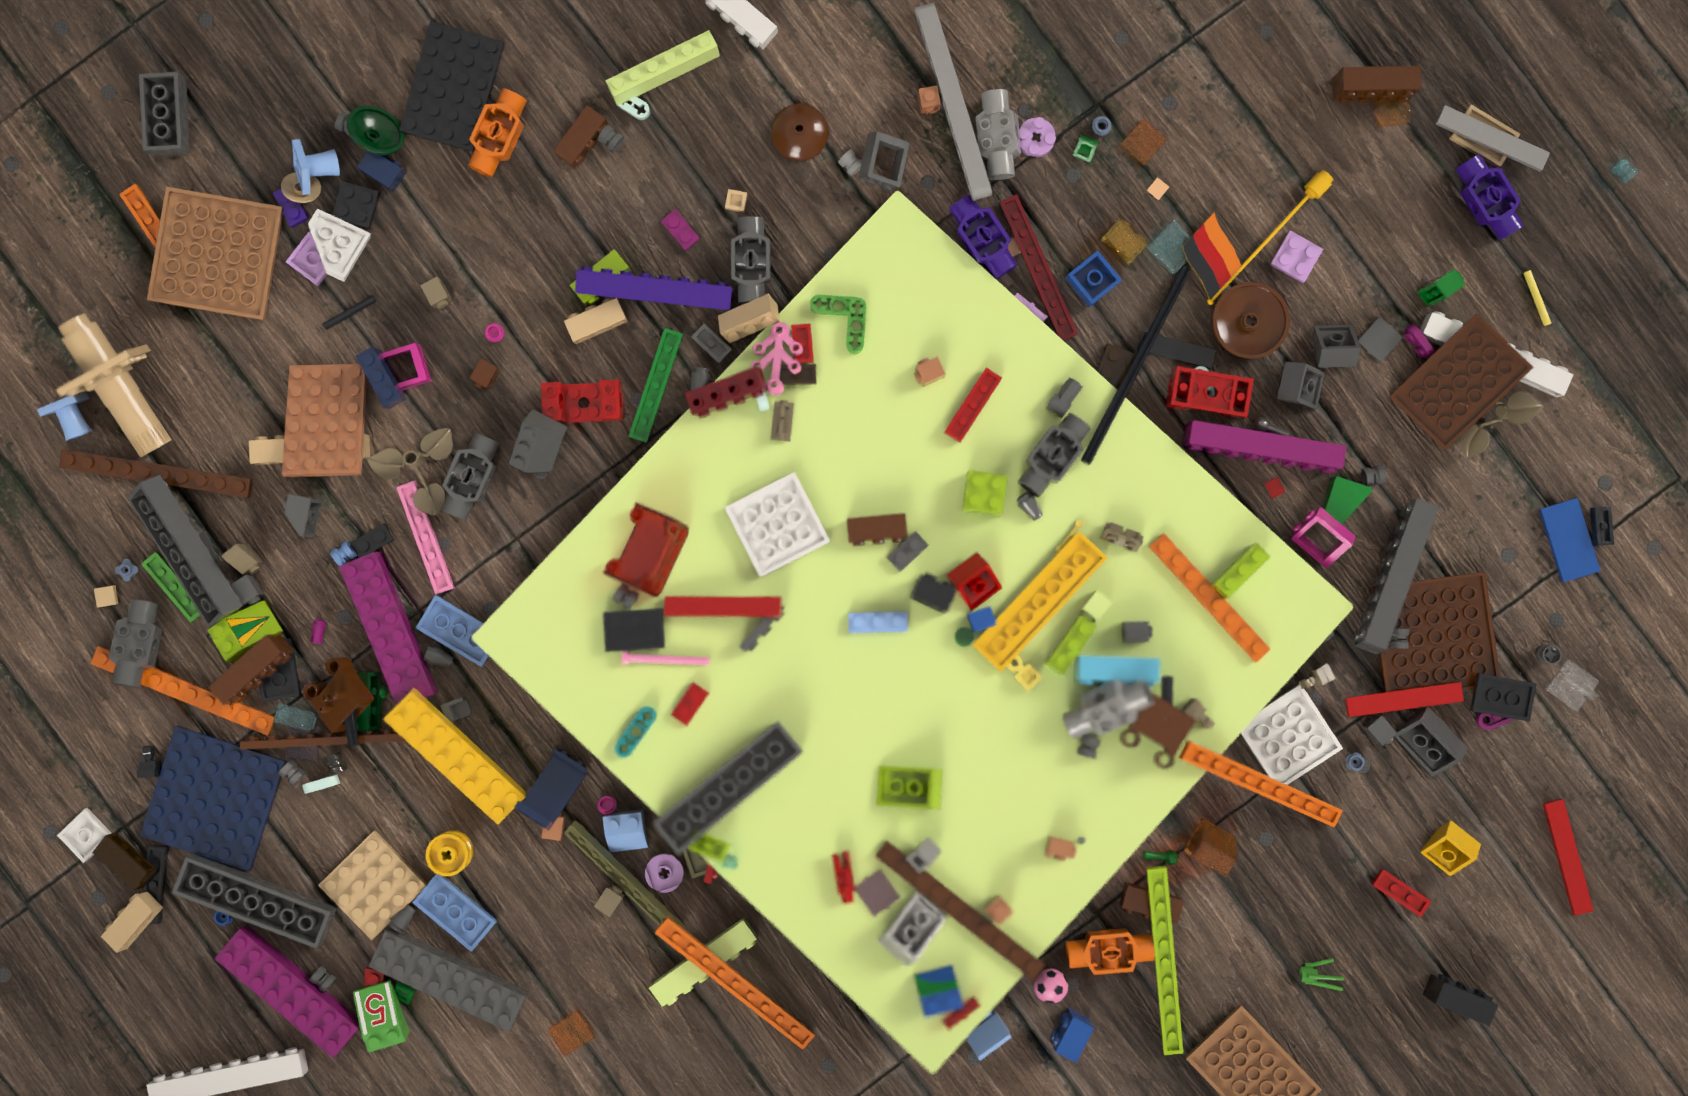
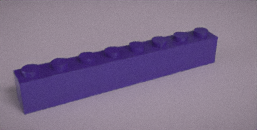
[575,266,732,310]

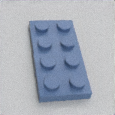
[416,595,489,667]
[412,874,497,952]

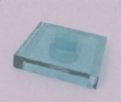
[1146,220,1190,275]

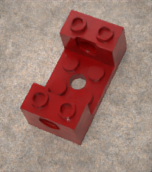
[1165,366,1254,420]
[541,380,624,423]

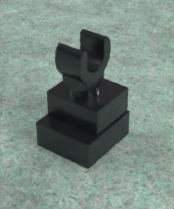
[137,746,162,778]

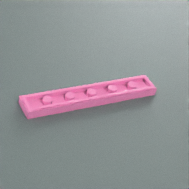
[396,481,455,595]

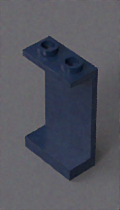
[514,749,588,831]

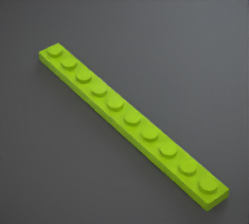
[1146,866,1183,1055]

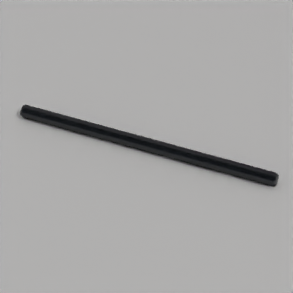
[1081,265,1191,465]

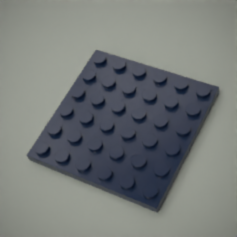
[140,726,287,871]

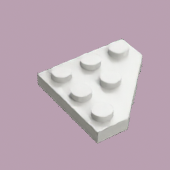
[308,209,371,282]

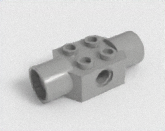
[976,89,1021,180]
[1063,679,1154,739]

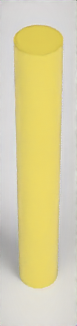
[1523,270,1551,326]

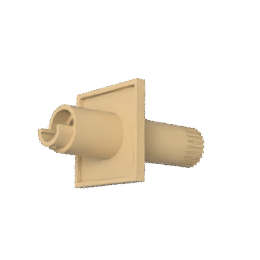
[56,313,172,458]

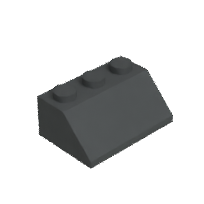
[509,410,567,473]
[1394,706,1467,777]

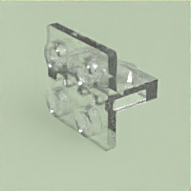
[1545,659,1599,711]

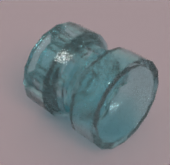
[1610,157,1639,184]

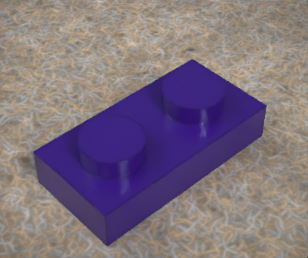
[273,189,309,228]

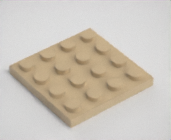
[318,831,427,940]

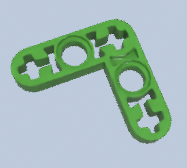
[810,295,866,354]

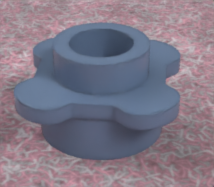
[115,559,139,582]

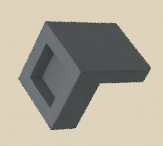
[440,696,472,722]

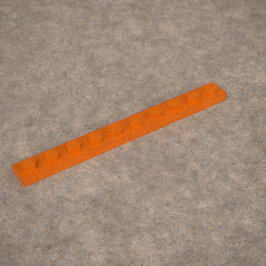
[90,646,277,736]
[1178,740,1343,828]
[655,916,815,1050]

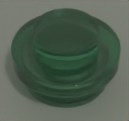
[954,627,974,647]

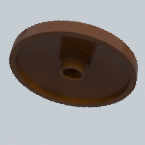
[1211,282,1290,360]

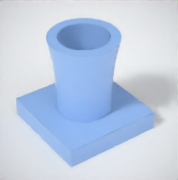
[292,139,340,195]
[37,392,92,441]

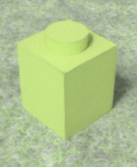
[1080,591,1112,622]

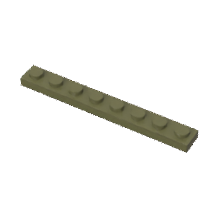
[564,820,686,929]

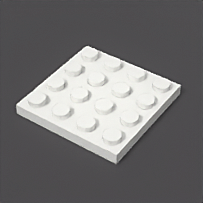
[725,472,830,578]
[1240,684,1343,785]

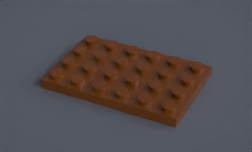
[1389,313,1534,451]

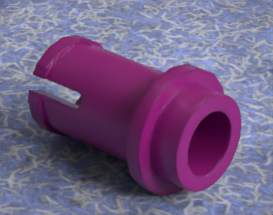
[310,619,327,644]

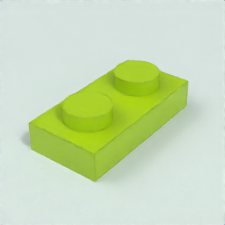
[687,830,731,863]

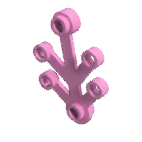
[751,322,803,396]

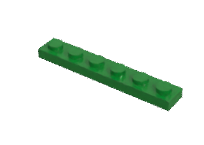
[628,328,683,443]

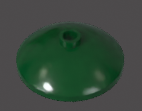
[346,106,405,155]

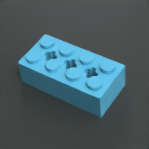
[1074,656,1160,687]

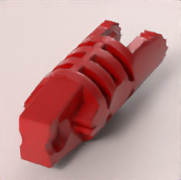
[832,851,855,904]

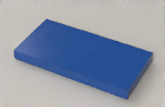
[1539,498,1600,582]

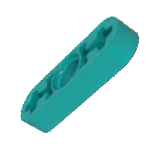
[615,707,657,757]

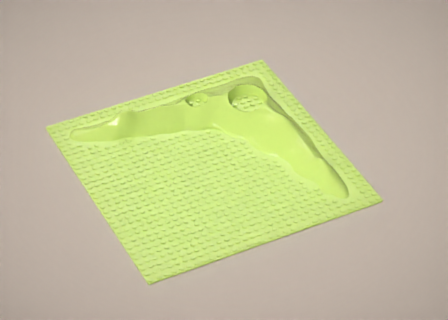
[472,191,1353,1073]

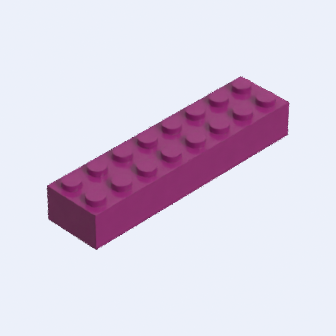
[1182,420,1347,474]
[339,552,439,704]
[215,925,360,1058]

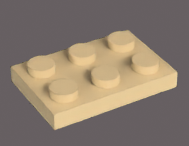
[1449,105,1520,168]

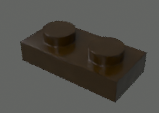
[780,364,816,385]

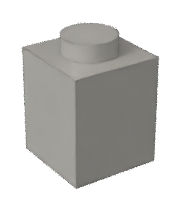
[906,837,942,873]

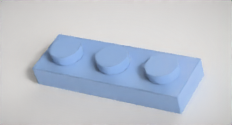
[848,612,908,633]

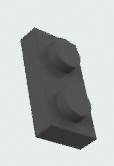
[691,323,732,364]
[887,531,929,572]

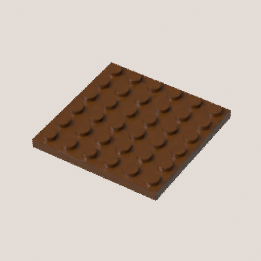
[1369,572,1500,692]

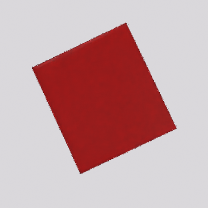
[1264,477,1285,499]

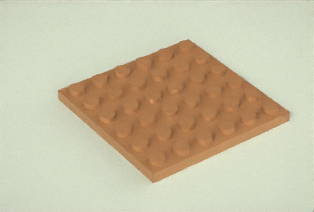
[147,187,283,321]

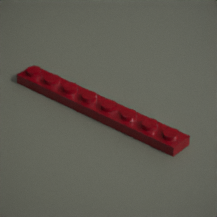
[999,194,1078,341]

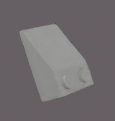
[877,891,948,967]

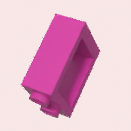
[381,343,431,391]
[1291,507,1356,568]

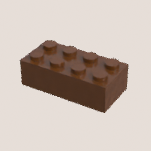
[1333,66,1421,103]
[208,634,295,705]

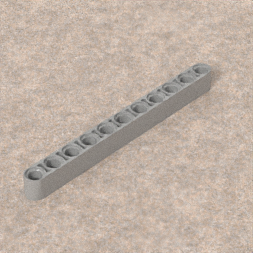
[915,2,992,201]

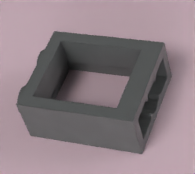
[858,131,910,191]

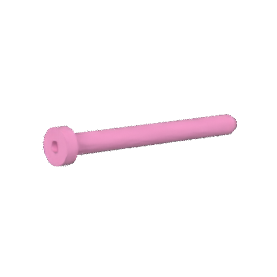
[622,651,710,665]

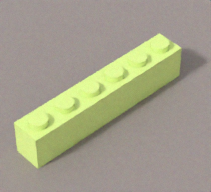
[605,30,720,106]
[649,917,758,1007]

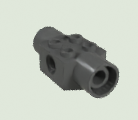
[731,216,771,305]
[1017,413,1090,498]
[441,432,499,520]
[108,599,163,688]

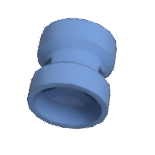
[330,540,358,566]

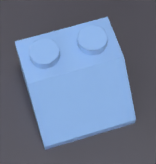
[603,809,648,852]
[966,1009,1012,1060]

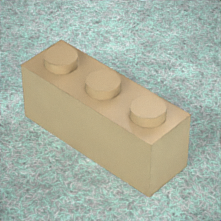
[718,294,780,343]
[564,297,628,344]
[101,891,163,953]

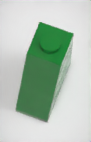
[1321,476,1373,526]

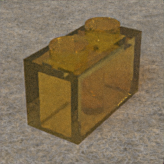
[1101,219,1147,265]

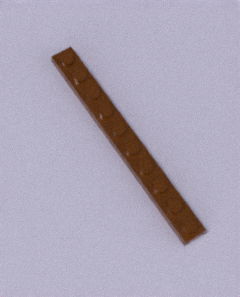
[59,449,253,498]
[240,729,406,750]
[875,841,1045,981]

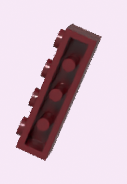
[685,367,769,418]

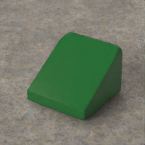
[1073,135,1098,162]
[394,981,417,1005]

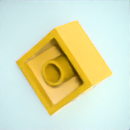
[1420,820,1481,876]

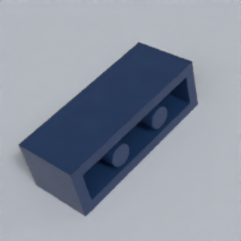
[355,347,406,409]

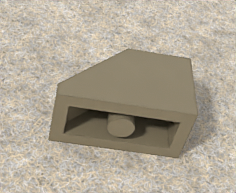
[222,544,264,575]

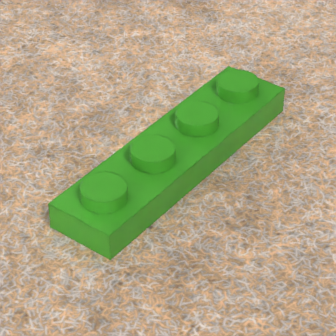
[141,552,201,623]

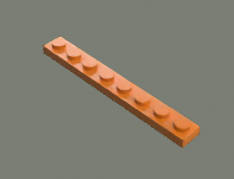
[1149,534,1271,663]

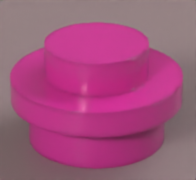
[485,323,504,343]
[597,796,617,815]

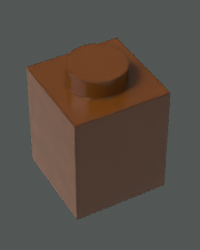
[470,358,501,390]

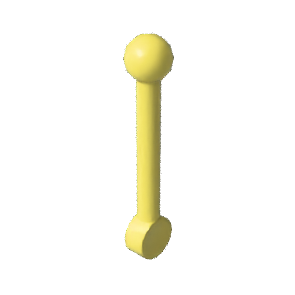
[1055,520,1083,553]

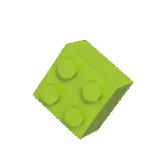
[962,470,1008,517]

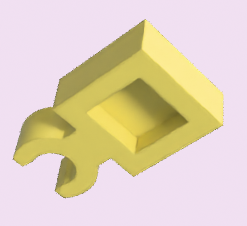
[1007,656,1043,692]

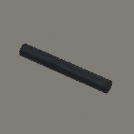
[322,295,377,330]

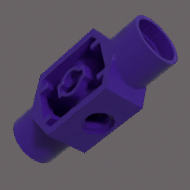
[1455,154,1524,240]
[949,194,1018,280]

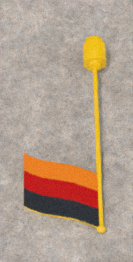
[1182,170,1333,305]

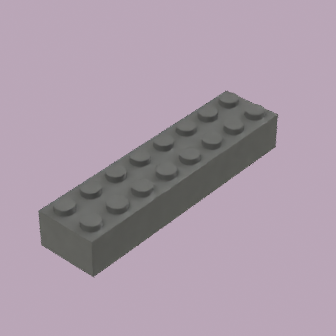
[127,475,242,628]
[1353,498,1439,655]
[653,721,803,855]
[172,854,337,949]
[368,927,529,1032]

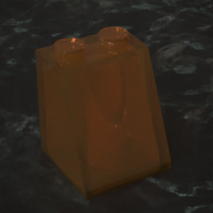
[1184,818,1236,877]

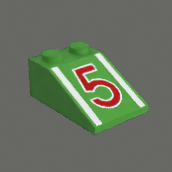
[353,980,410,1053]

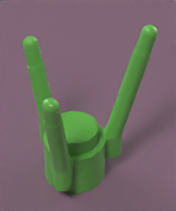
[1300,958,1344,991]

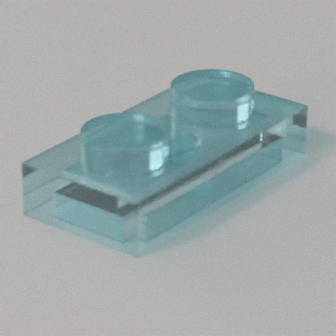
[273,703,318,732]

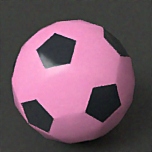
[1034,968,1068,1004]

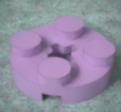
[1019,117,1056,157]
[645,853,684,893]

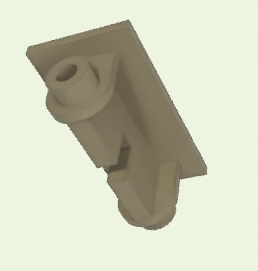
[771,400,794,442]
[1100,522,1144,552]

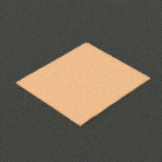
[1147,177,1169,200]
[1007,237,1020,256]

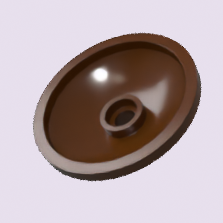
[771,104,828,161]

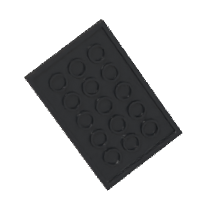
[399,21,505,152]

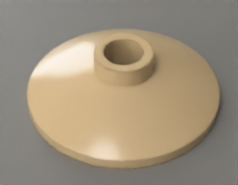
[281,172,321,203]

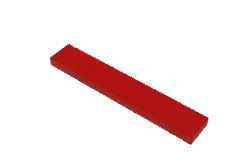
[664,596,782,617]
[1345,682,1464,717]
[1542,799,1594,916]

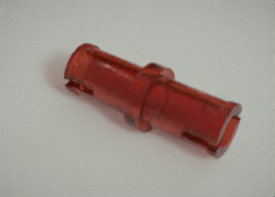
[942,996,981,1031]

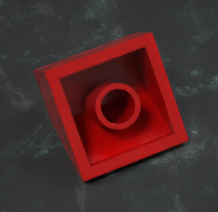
[946,552,1003,611]

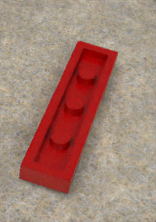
[944,367,1002,443]

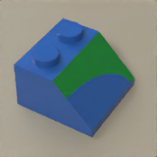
[913,965,964,1018]

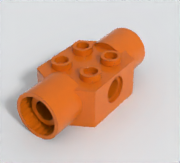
[467,88,527,178]
[1065,928,1155,975]

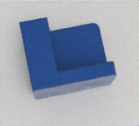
[967,606,996,633]

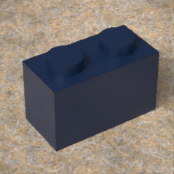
[357,151,406,192]

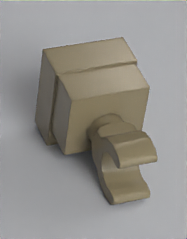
[1298,663,1335,689]
[1181,698,1215,730]

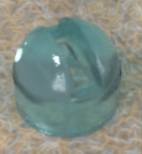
[722,854,738,870]

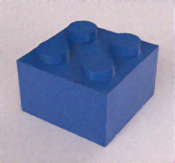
[1065,250,1122,308]
[1050,1008,1094,1063]

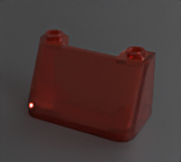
[603,502,689,597]

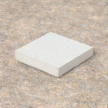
[57,808,112,863]

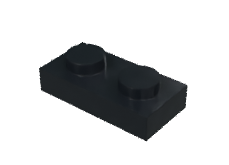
[1590,506,1614,546]
[351,523,395,558]

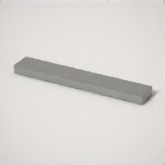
[1435,105,1550,172]

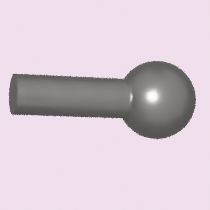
[1254,417,1290,436]

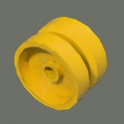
[426,830,473,876]

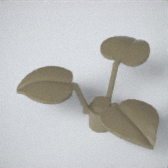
[1460,391,1544,458]
[367,428,453,516]

